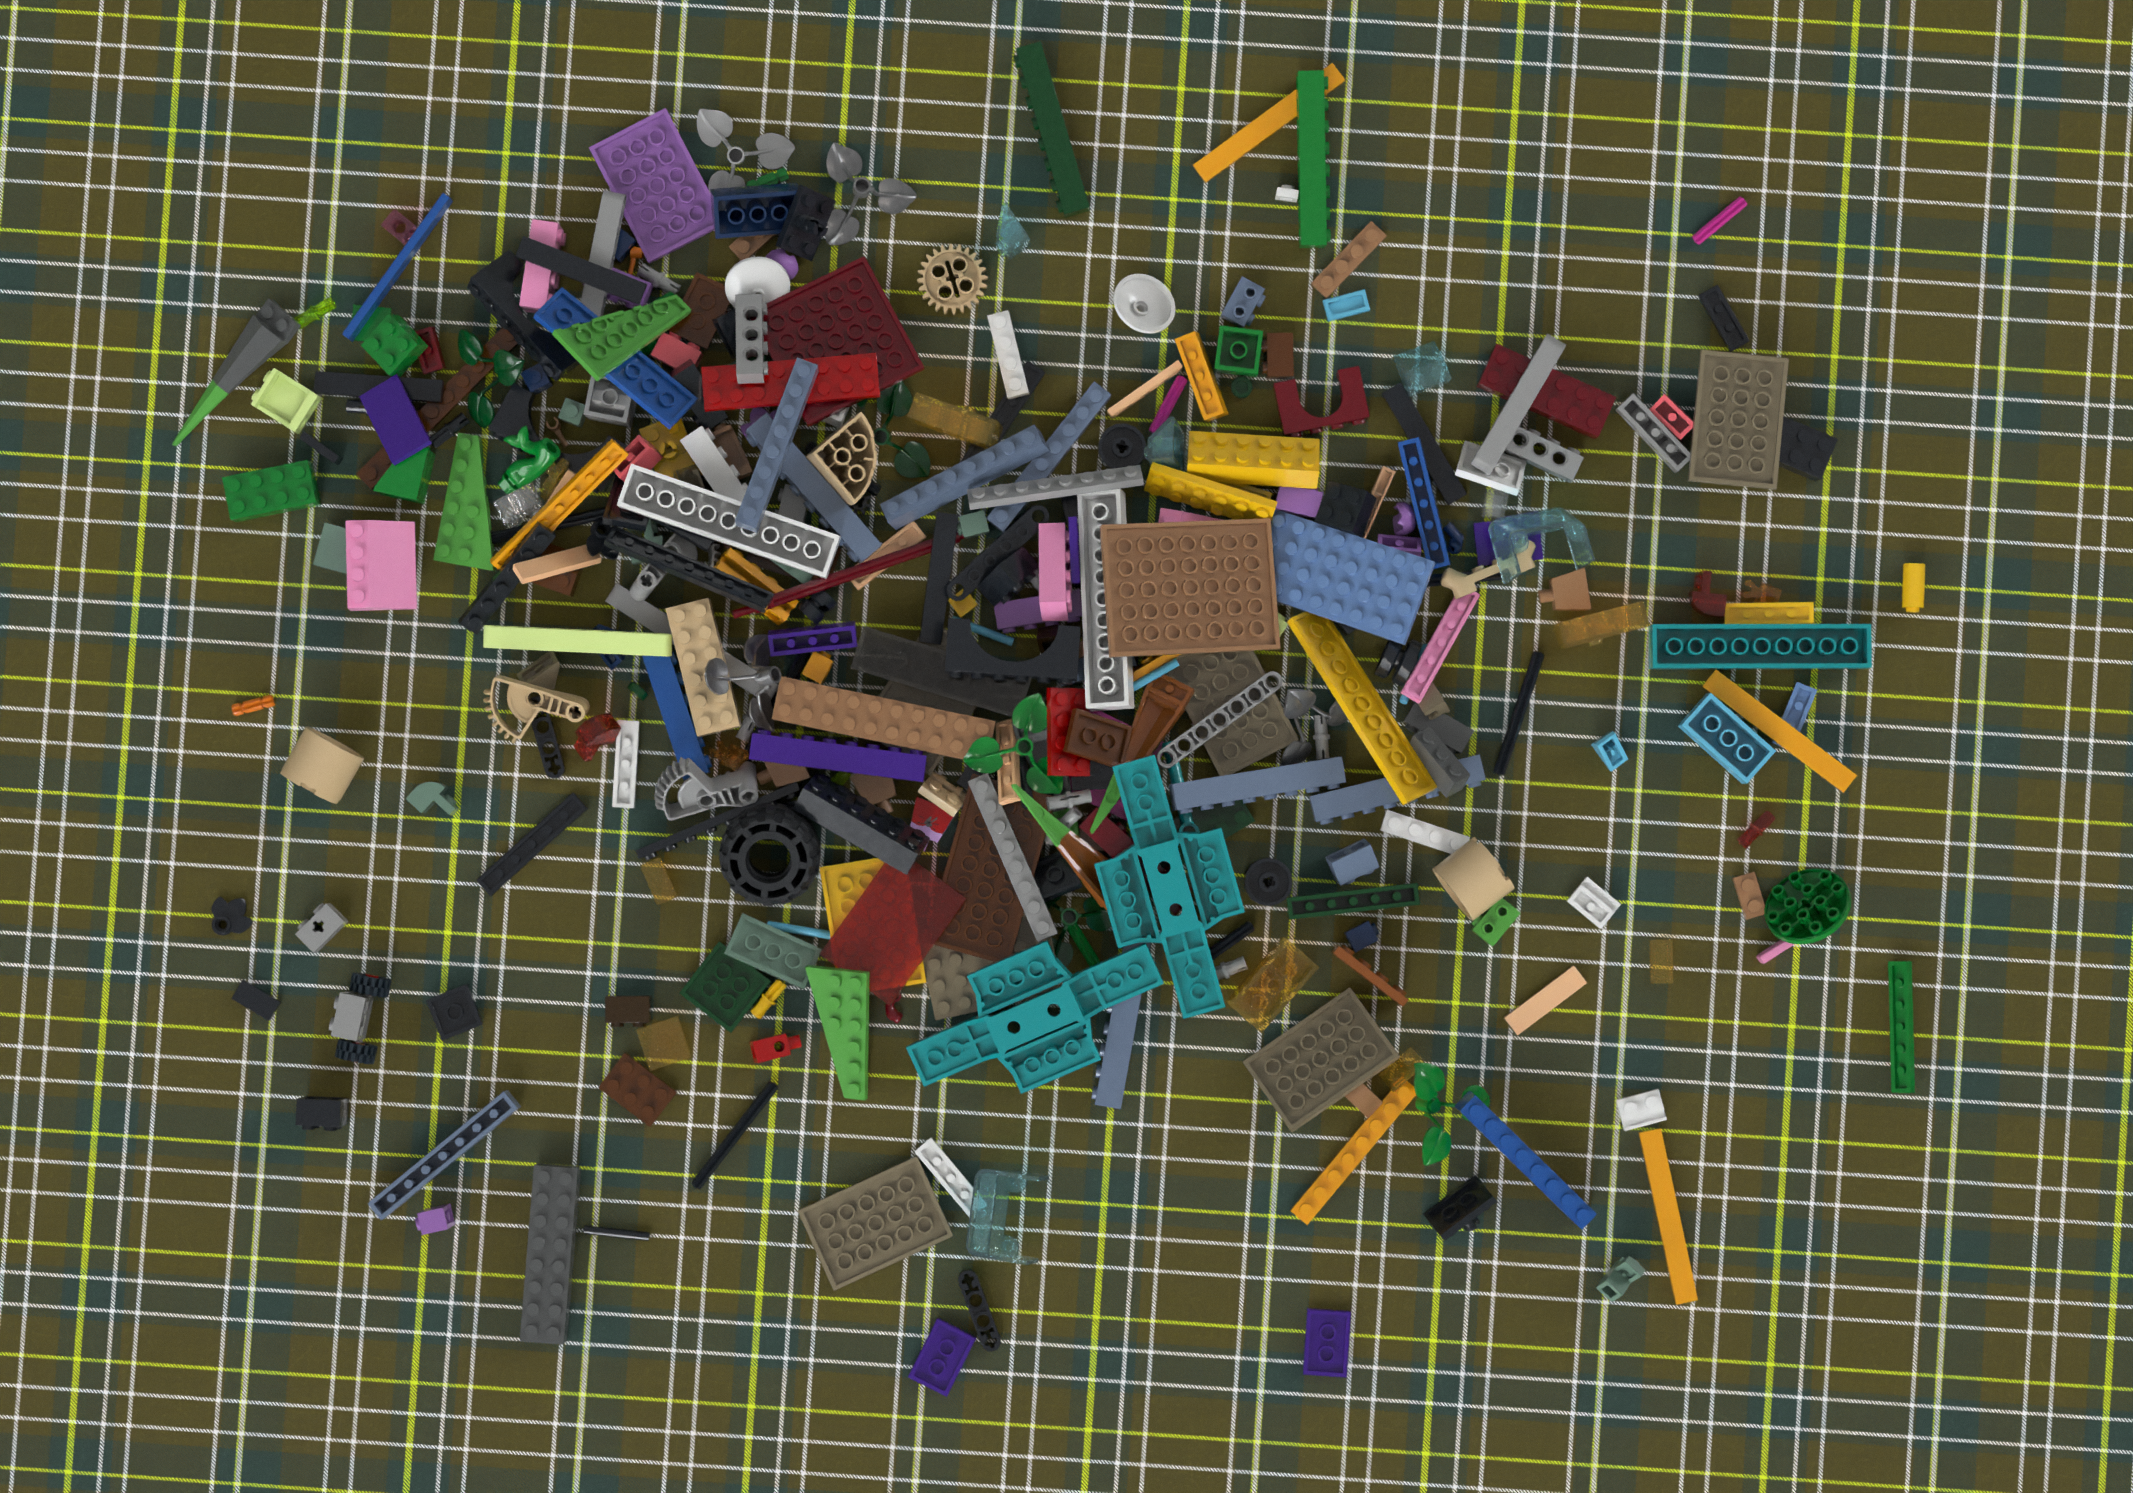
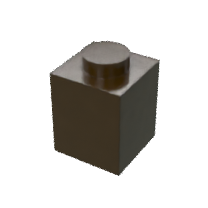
[1036,624,1059,655]

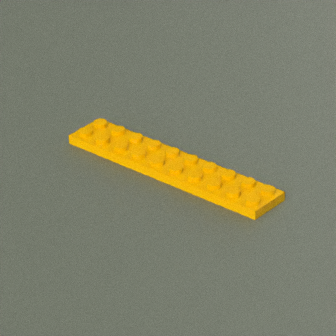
[1287,612,1437,805]

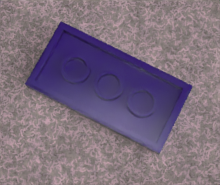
[359,374,432,466]

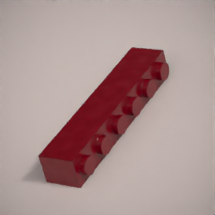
[1078,807,1193,915]

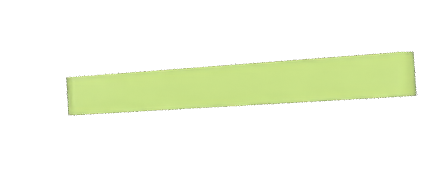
[483,625,672,656]

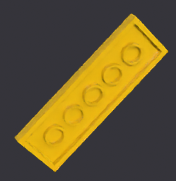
[1144,462,1278,520]

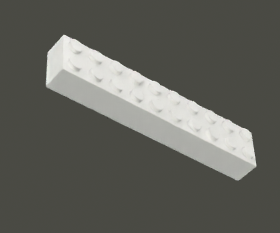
[617,464,841,579]
[1077,489,1134,712]

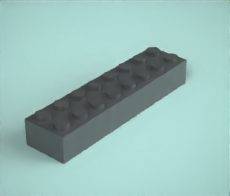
[520,1163,581,1345]

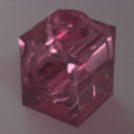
[381,209,417,245]

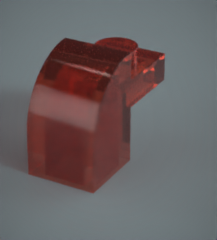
[1688,570,1727,618]
[574,713,621,762]

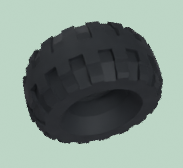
[719,803,821,906]

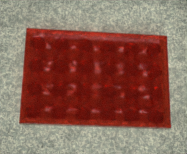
[820,862,967,1006]

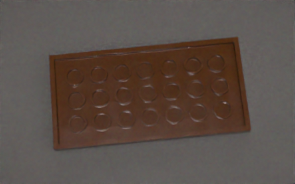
[925,774,1053,962]

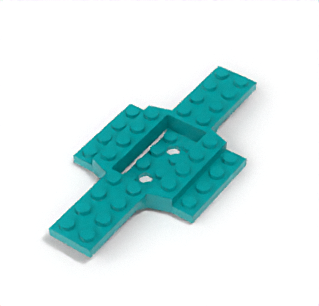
[1094,754,1245,1019]
[906,940,1164,1094]

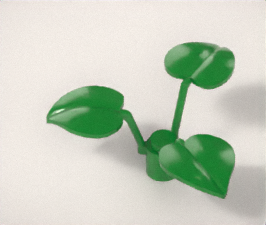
[963,694,1063,794]
[1414,1062,1490,1166]

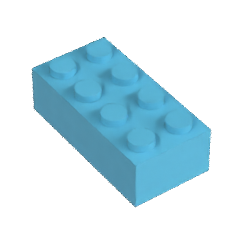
[1678,693,1776,784]

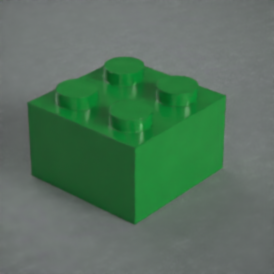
[361,314,428,377]
[1213,325,1263,377]

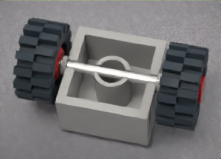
[329,972,392,1064]

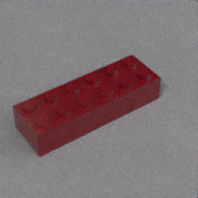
[1476,344,1616,440]

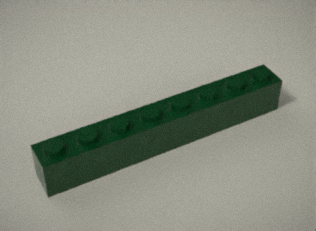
[1013,41,1090,218]

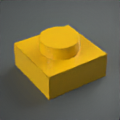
[948,589,978,618]

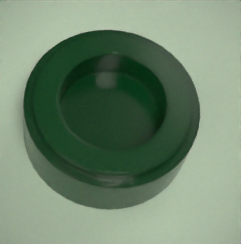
[1230,376,1252,399]
[626,682,648,701]

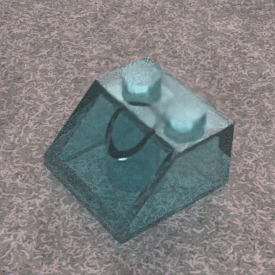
[995,202,1030,260]
[1393,341,1452,397]
[1144,417,1184,471]

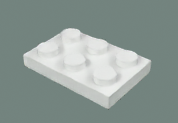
[1455,440,1527,496]

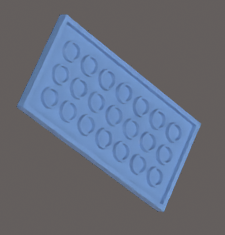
[1271,509,1435,645]

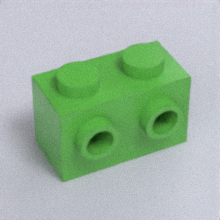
[1470,898,1520,947]

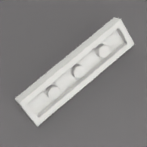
[987,310,1029,400]
[612,720,640,808]
[1380,810,1470,854]
[914,1137,987,1219]

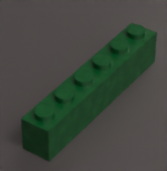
[1285,883,1420,920]

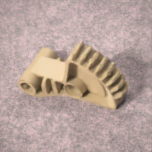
[483,675,590,743]

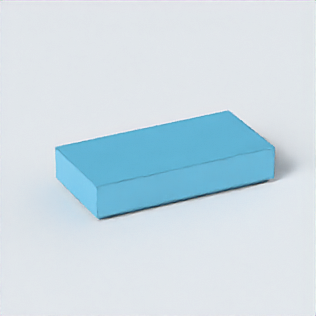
[1322,289,1370,322]

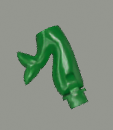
[498,425,561,495]

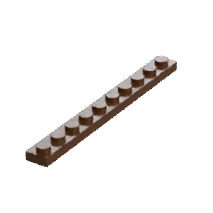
[356,327,518,490]

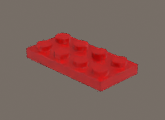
[1047,687,1090,777]

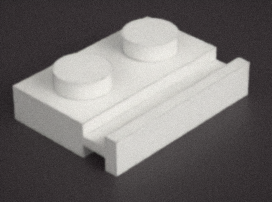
[1567,877,1621,929]
[1615,1089,1667,1131]

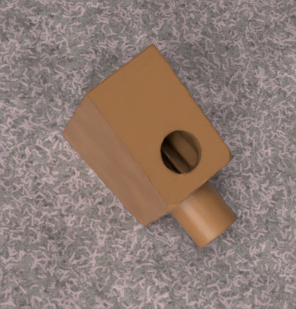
[1538,568,1591,611]
[757,762,811,788]
[850,774,897,813]

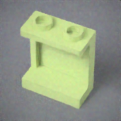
[251,368,322,434]

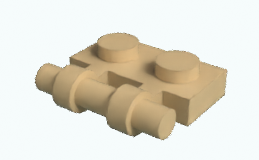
[918,772,966,817]

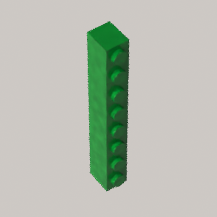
[1296,70,1331,248]

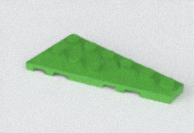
[552,294,691,382]
[433,432,497,572]
[805,965,870,1100]

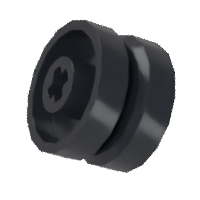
[1098,423,1146,469]
[1374,639,1422,687]
[1243,858,1293,906]

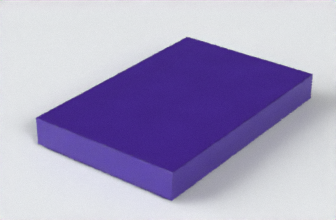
[1473,516,1543,566]
[1068,517,1081,585]
[1303,1308,1351,1378]
[908,1317,976,1397]

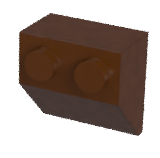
[531,544,583,597]

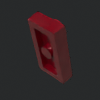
[415,326,446,375]

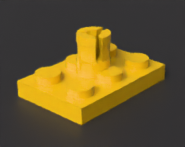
[639,418,703,480]

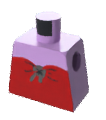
[910,797,954,851]

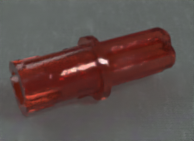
[1736,811,1776,849]

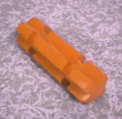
[231,695,275,716]

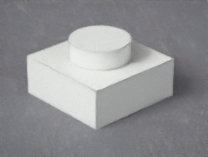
[1275,185,1299,202]

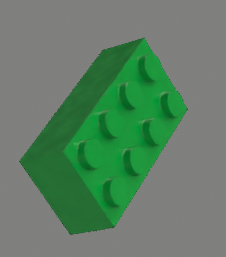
[222,460,321,522]

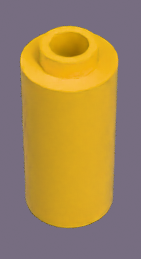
[1902,563,1925,612]

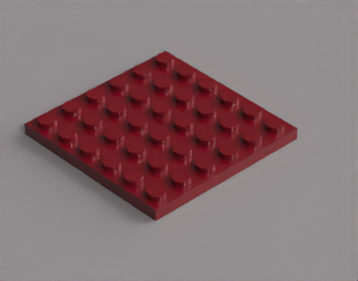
[749,256,925,427]

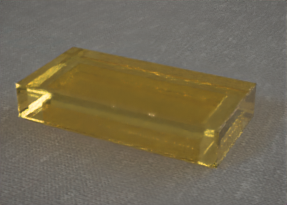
[640,857,678,906]
[1649,939,1673,984]

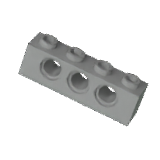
[735,294,768,384]
[1615,393,1690,473]
[1504,424,1584,483]

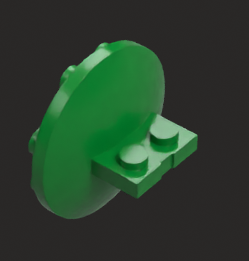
[1764,869,1851,944]

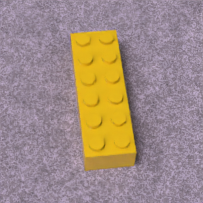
[1186,431,1320,489]

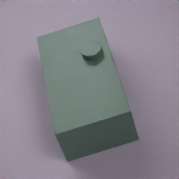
[313,523,347,574]

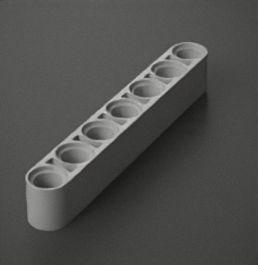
[581,190,626,317]
[1471,333,1566,475]
[1156,671,1282,769]

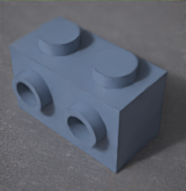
[1220,276,1266,328]
[1325,839,1380,886]

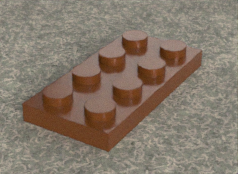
[1330,944,1408,1007]

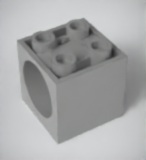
[583,376,637,428]

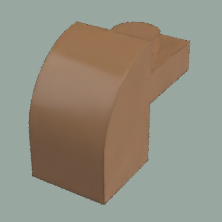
[1345,1084,1383,1118]

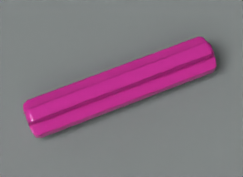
[1692,196,1747,245]
[1149,375,1187,435]

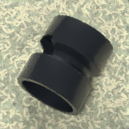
[796,590,838,625]

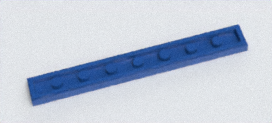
[342,193,453,342]

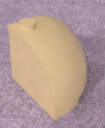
[805,412,877,505]

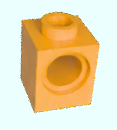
[802,651,834,685]

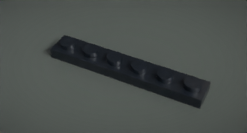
[458,521,556,635]

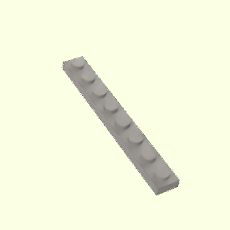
[967,465,1144,510]
[968,773,1058,942]

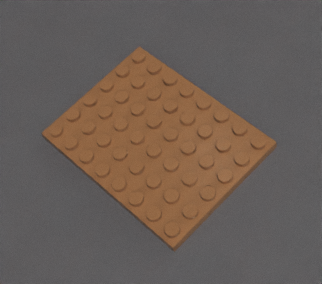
[1100,518,1280,658]

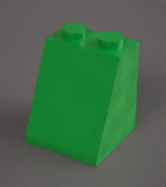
[374,447,436,504]

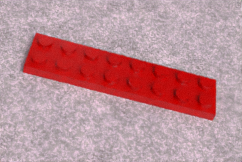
[701,353,880,412]

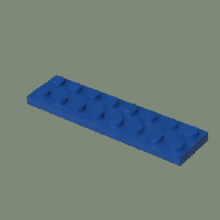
[533,287,698,430]

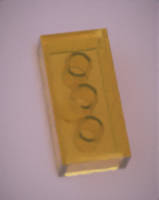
[907,392,1003,449]
[1553,601,1650,651]
[1225,936,1319,1033]

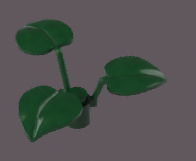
[458,329,525,429]
[873,381,931,478]
[1045,896,1112,967]

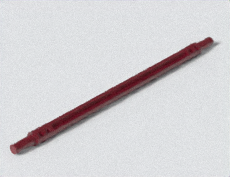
[732,531,965,619]

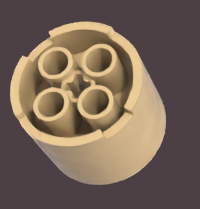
[280,726,364,804]
[1432,837,1515,921]

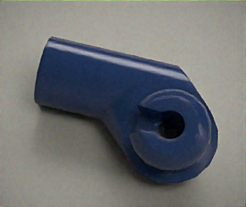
[1443,522,1464,555]

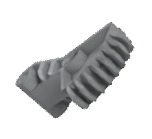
[630,533,721,601]
[654,757,758,821]

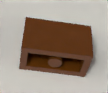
[1262,333,1294,379]

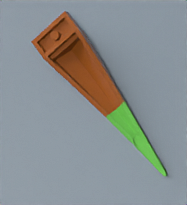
[1090,674,1195,834]
[1011,784,1108,912]

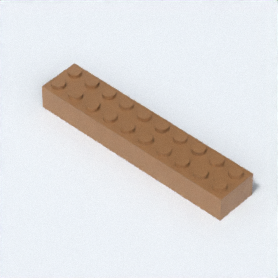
[772,676,996,760]

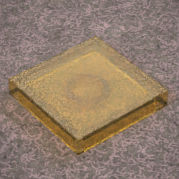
[636,1016,692,1071]

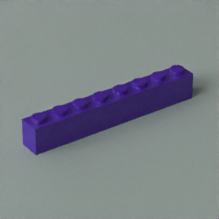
[749,730,927,782]

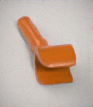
[628,247,644,275]

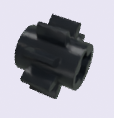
[848,495,872,516]

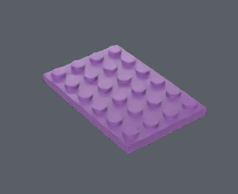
[589,108,714,264]

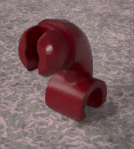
[885,988,903,1023]

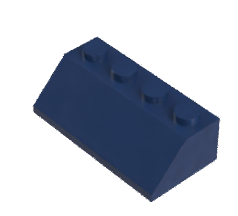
[710,183,799,239]

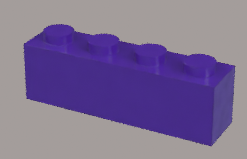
[768,621,858,657]

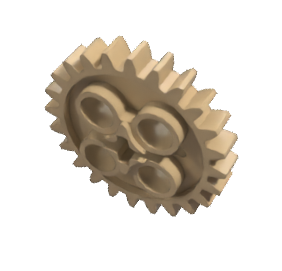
[917,244,988,315]

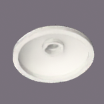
[725,257,790,307]
[1113,274,1175,334]

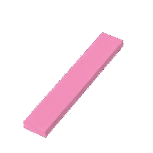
[1400,592,1480,704]

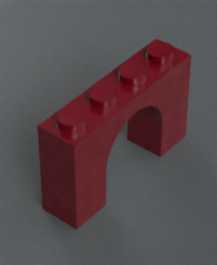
[1273,366,1370,438]

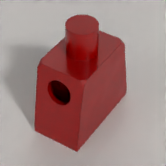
[749,1033,802,1063]

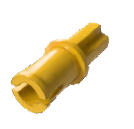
[750,979,786,1019]

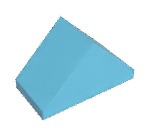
[1591,731,1628,771]

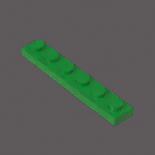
[1888,961,1915,1093]

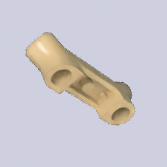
[1440,538,1536,599]

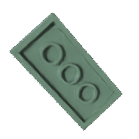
[724,913,822,990]

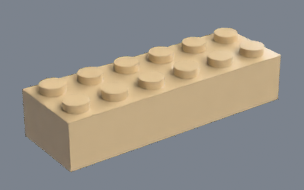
[665,598,742,737]

